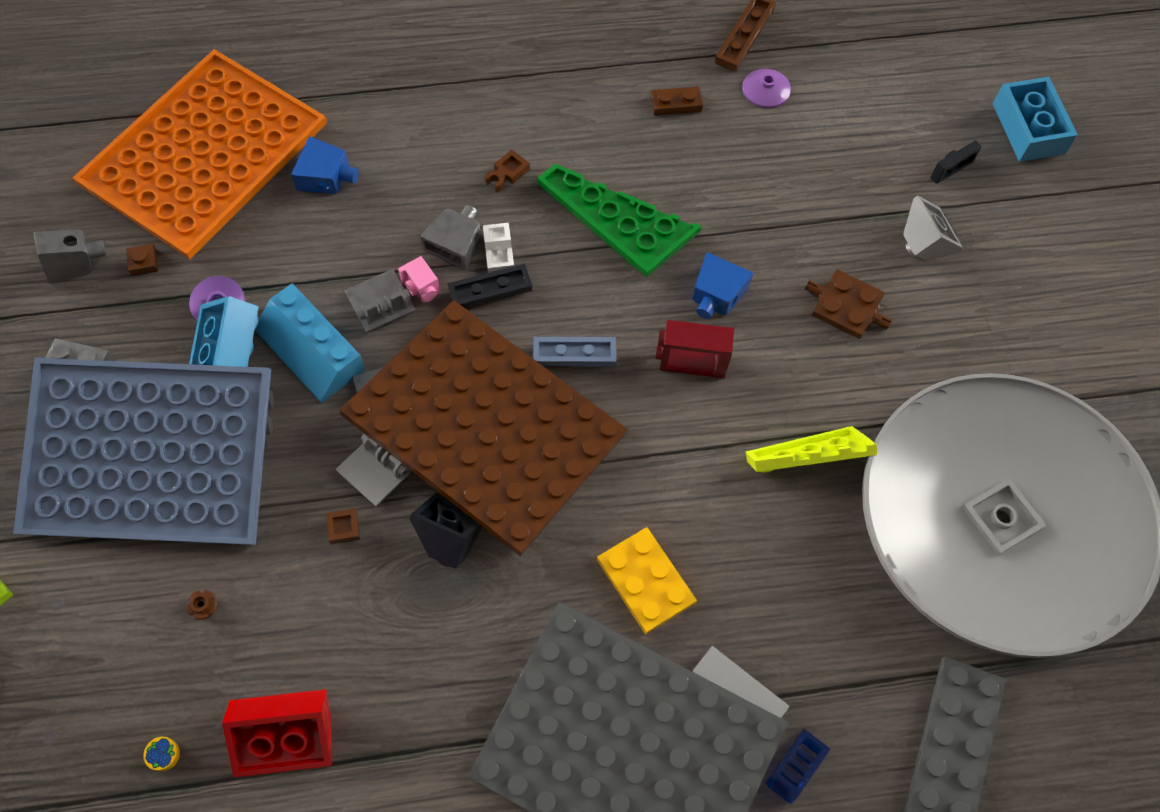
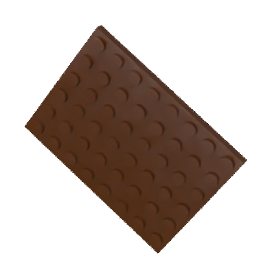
[340,300,627,557]

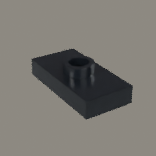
[930,140,981,184]

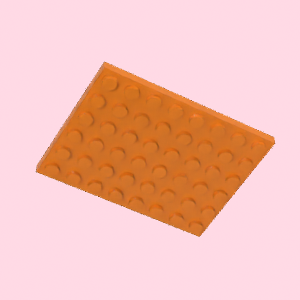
[73,49,328,260]

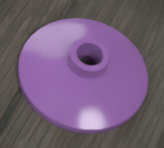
[742,69,791,108]
[189,276,245,321]

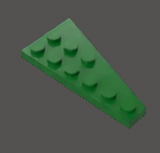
[537,163,702,278]

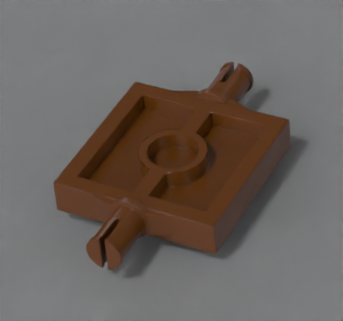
[805,269,893,339]

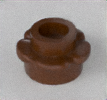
[186,590,217,620]

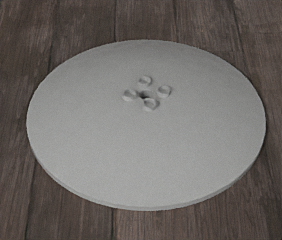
[862,373,1160,658]

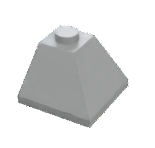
[903,196,963,261]

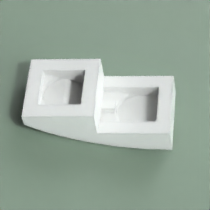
[483,223,514,273]

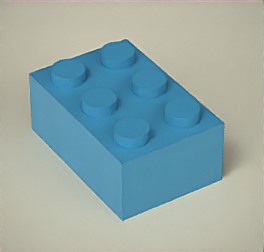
[993,77,1078,162]

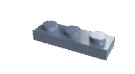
[533,337,616,367]

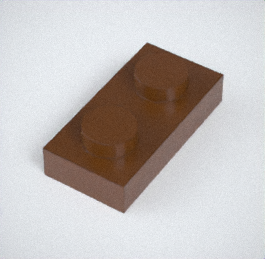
[650,86,703,116]

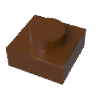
[126,244,159,276]
[326,508,360,545]

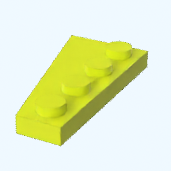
[746,426,878,472]

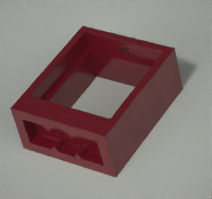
[655,320,735,379]

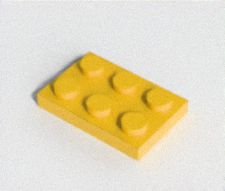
[597,527,697,635]

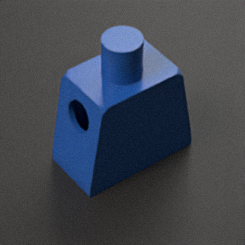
[291,137,359,194]
[692,252,753,319]

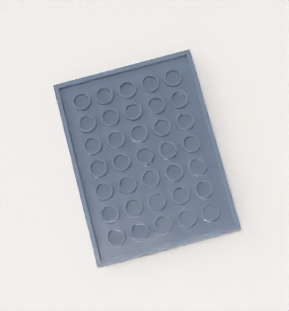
[13,357,271,545]

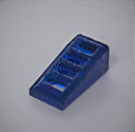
[765,729,830,804]

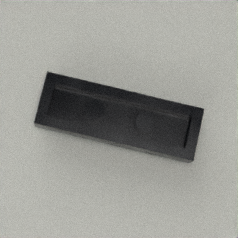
[447,264,532,308]

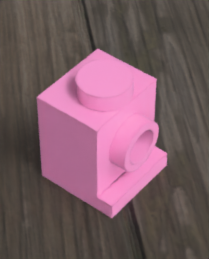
[398,256,440,303]

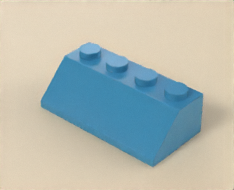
[255,283,365,404]

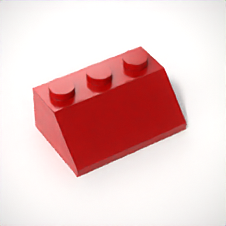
[222,689,332,778]

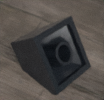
[410,493,482,569]

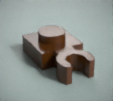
[485,149,530,193]

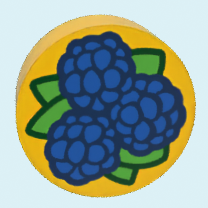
[144,737,180,772]

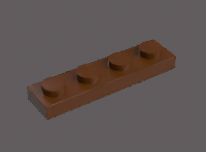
[715,0,776,72]

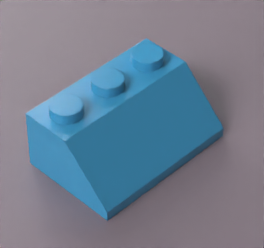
[189,296,259,367]

